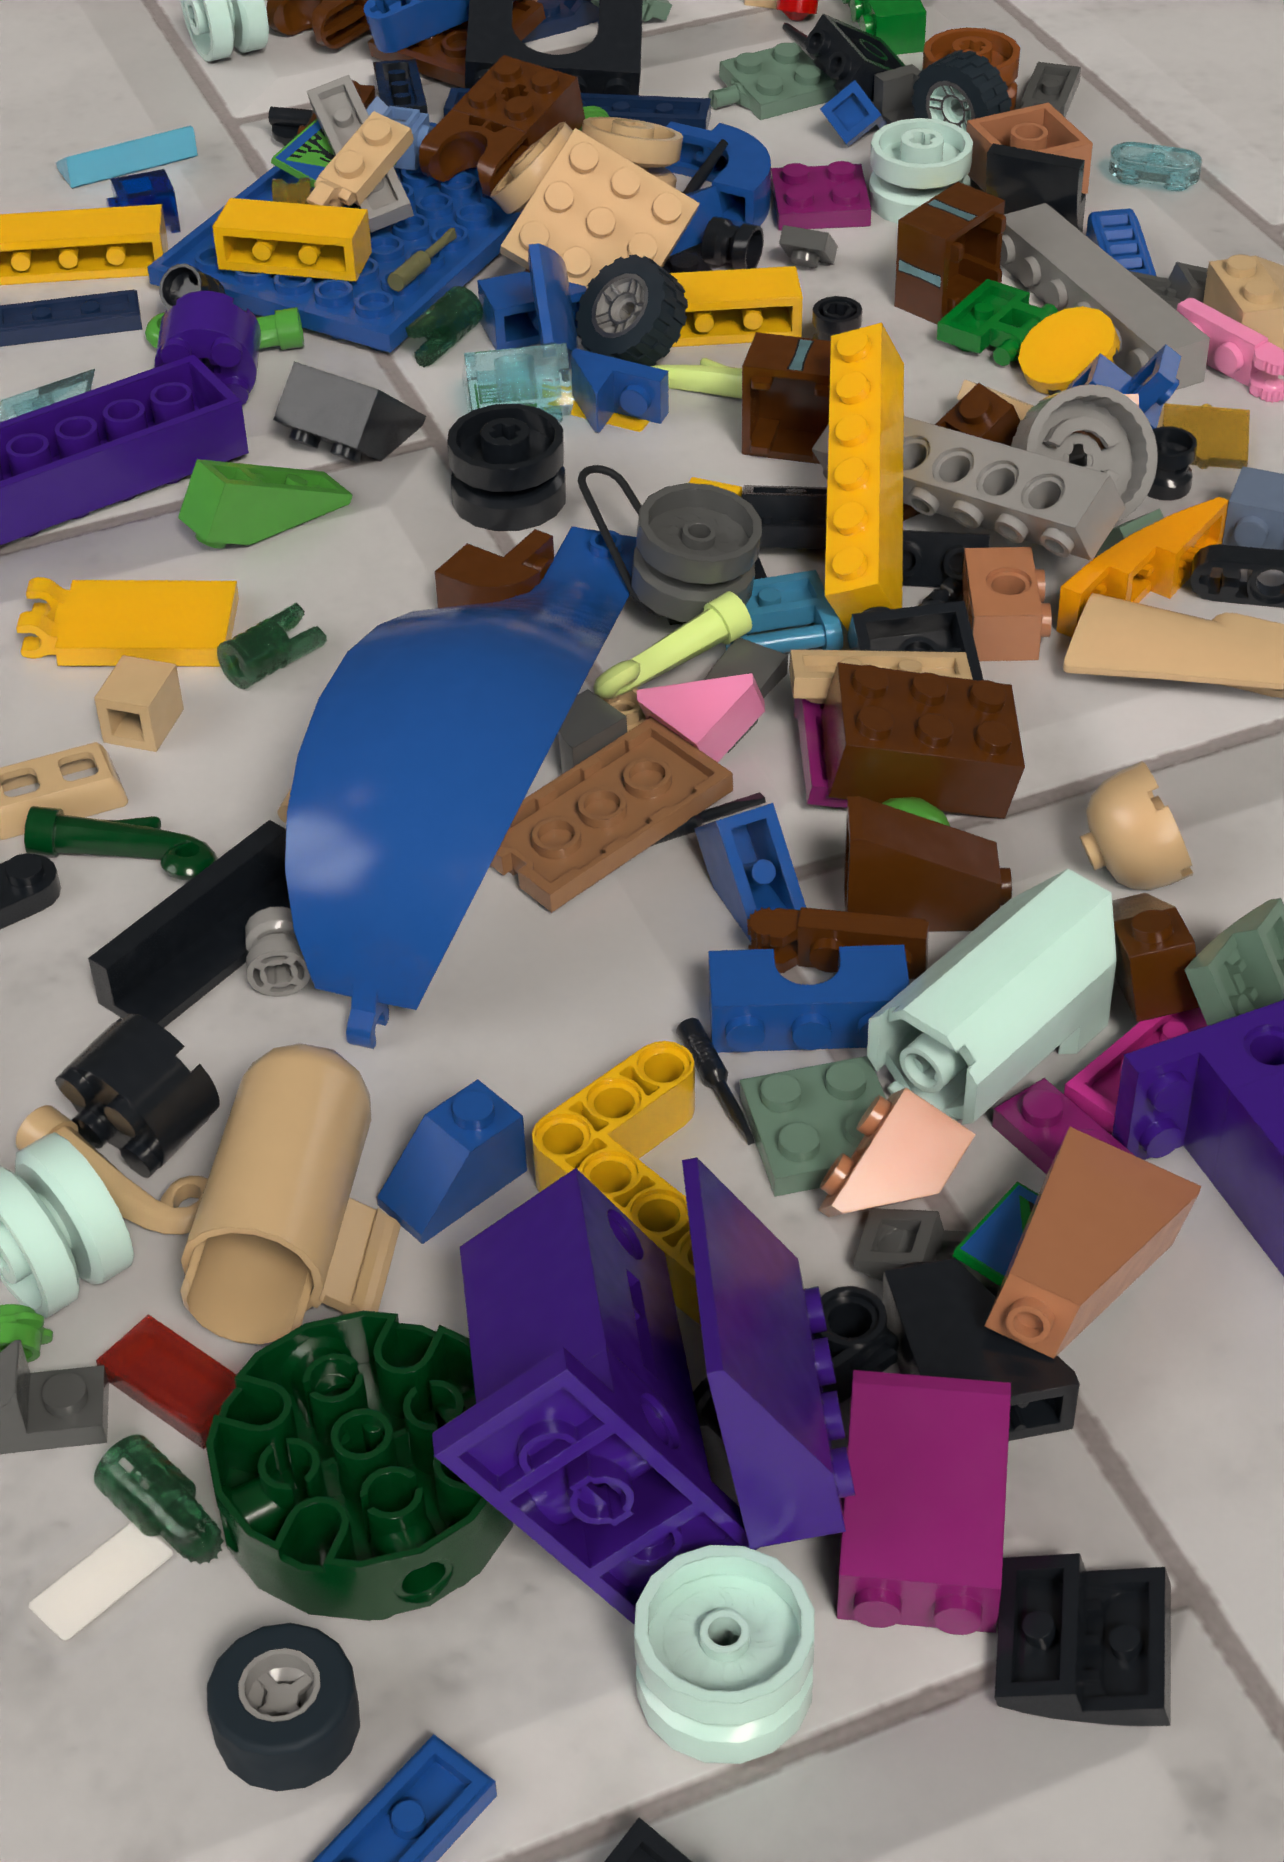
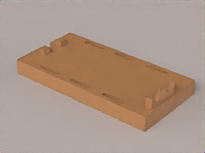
[491,717,733,912]

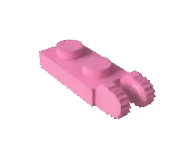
[1177,298,1284,403]

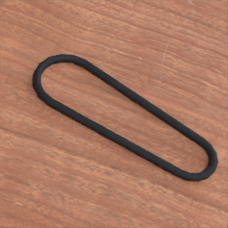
[577,465,665,617]

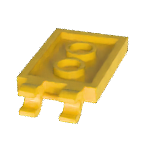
[16,577,239,667]

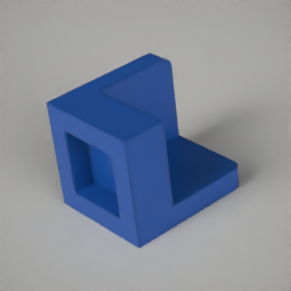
[820,80,887,147]

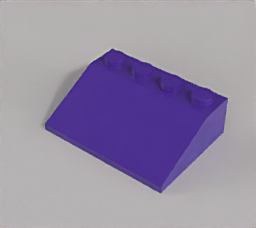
[682,1157,856,1549]

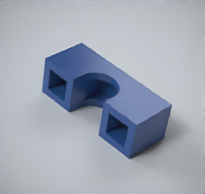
[708,945,909,1053]

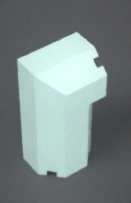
[867,869,1117,1125]

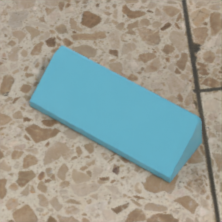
[56,126,198,188]

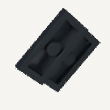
[986,143,1086,233]
[742,485,827,549]
[994,1553,1171,1726]

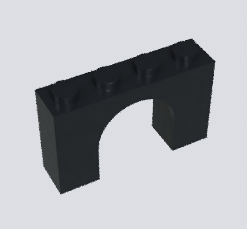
[465,0,643,95]

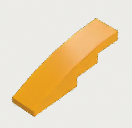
[1056,497,1229,638]

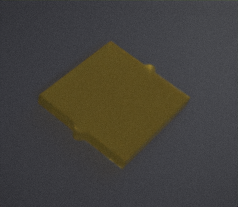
[1162,403,1250,469]

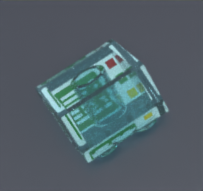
[462,343,573,423]

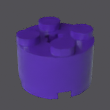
[154,291,261,405]

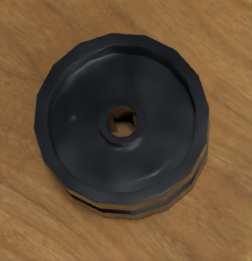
[447,404,566,531]

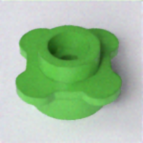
[0,1304,53,1363]

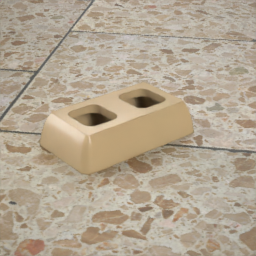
[0,742,128,840]

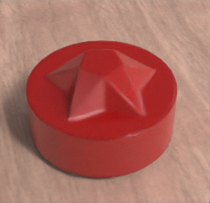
[776,0,819,21]

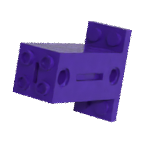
[1112,1000,1284,1277]
[432,1168,760,1625]

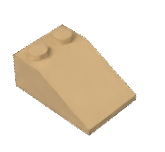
[1203,254,1284,352]

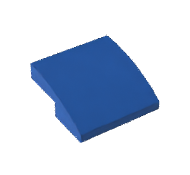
[528,243,579,370]

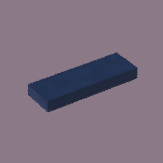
[0,289,143,347]

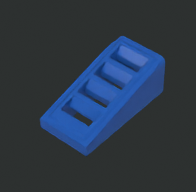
[1086,208,1157,276]

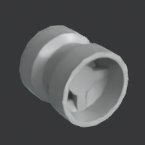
[245,907,311,997]

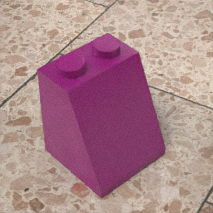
[837,1370,1011,1635]

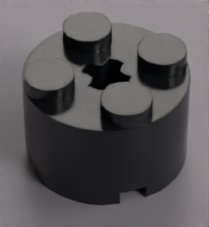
[55,1014,220,1178]

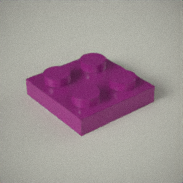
[771,161,871,230]

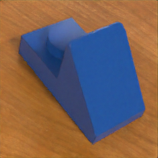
[571,348,669,433]

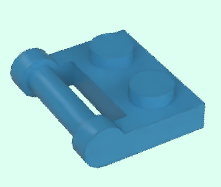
[725,570,843,653]

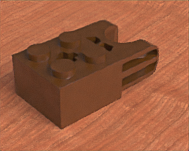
[266,0,370,49]
[419,55,585,197]

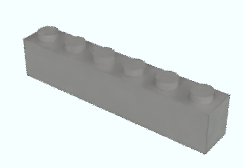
[1000,203,1210,390]

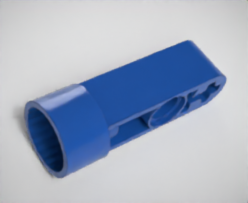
[364,0,517,53]

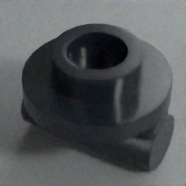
[268,106,314,146]

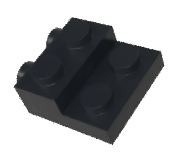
[804,14,906,102]
[847,600,984,681]

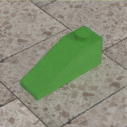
[178,459,353,549]

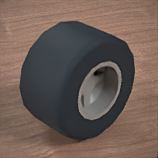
[207,1623,360,1792]

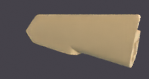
[1063,593,1284,698]

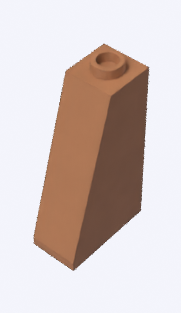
[984,1127,1201,1359]

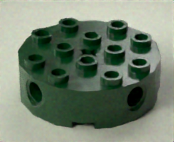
[206,1310,513,1621]

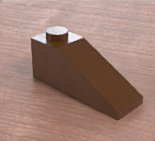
[1112,893,1200,1022]

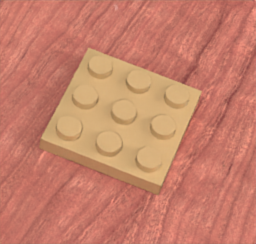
[500,128,700,288]

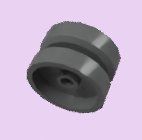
[631,483,762,622]

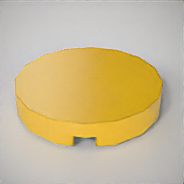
[1018,306,1120,395]

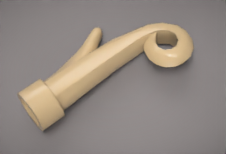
[16,1105,208,1235]

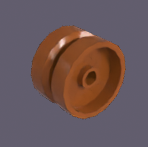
[922,27,1020,111]

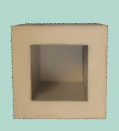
[94,655,184,752]

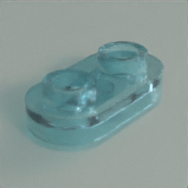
[1109,142,1202,191]

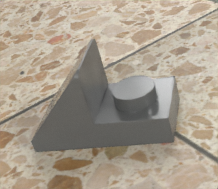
[0,1340,109,1454]

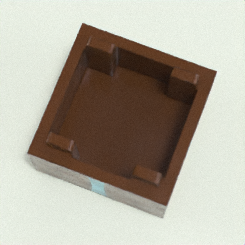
[894,182,1006,325]
[742,332,831,464]

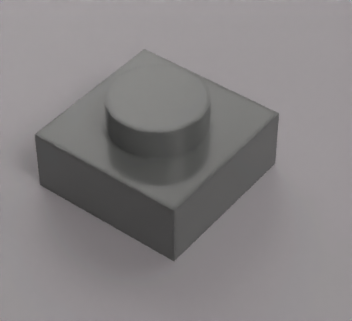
[779,225,838,268]

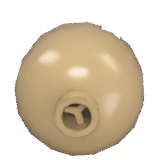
[1080,761,1194,890]

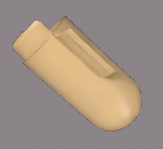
[180,1043,401,1344]

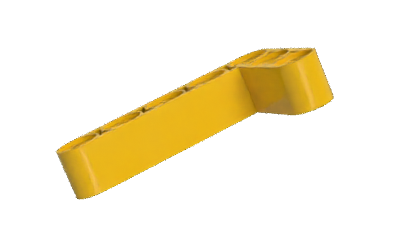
[532,1041,701,1326]

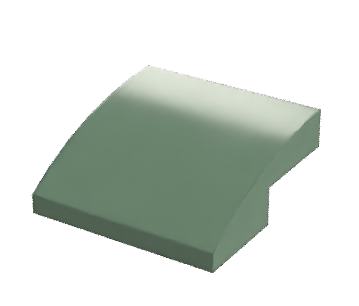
[1184,898,1284,1026]

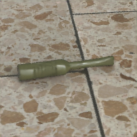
[387,228,457,292]

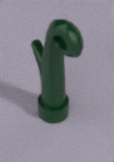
[24,806,218,880]

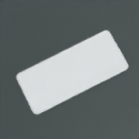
[29,1519,173,1641]

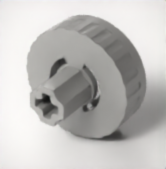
[1011,384,1158,522]

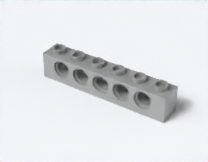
[812,416,1126,561]

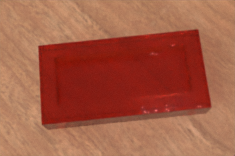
[96,1314,237,1449]

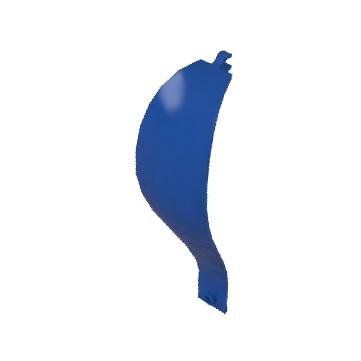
[285,526,637,1049]

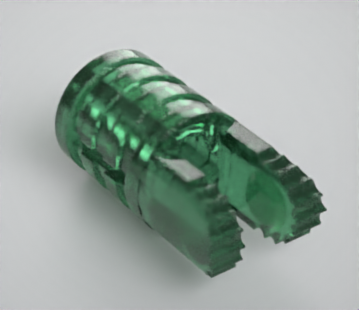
[405,286,483,368]
[217,602,328,689]
[94,1434,224,1565]

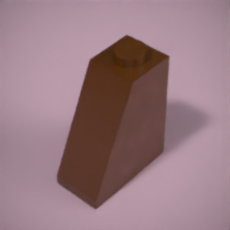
[844,796,1012,932]

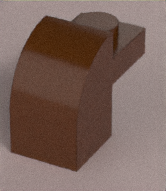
[435,529,554,608]

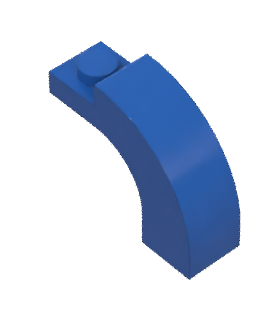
[665,121,771,226]

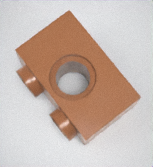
[961,547,1052,661]

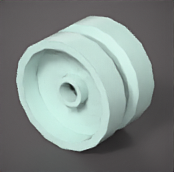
[180,0,269,61]
[869,118,973,224]
[0,1132,134,1319]
[634,1545,815,1764]

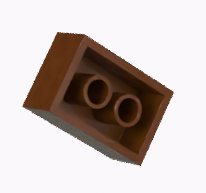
[821,662,1025,819]

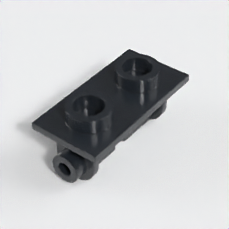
[903,530,990,587]

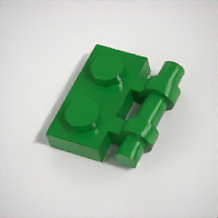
[937,279,1058,366]

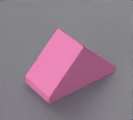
[637,673,765,762]

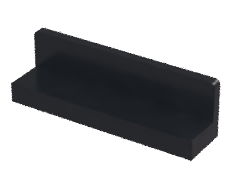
[88,820,291,1028]

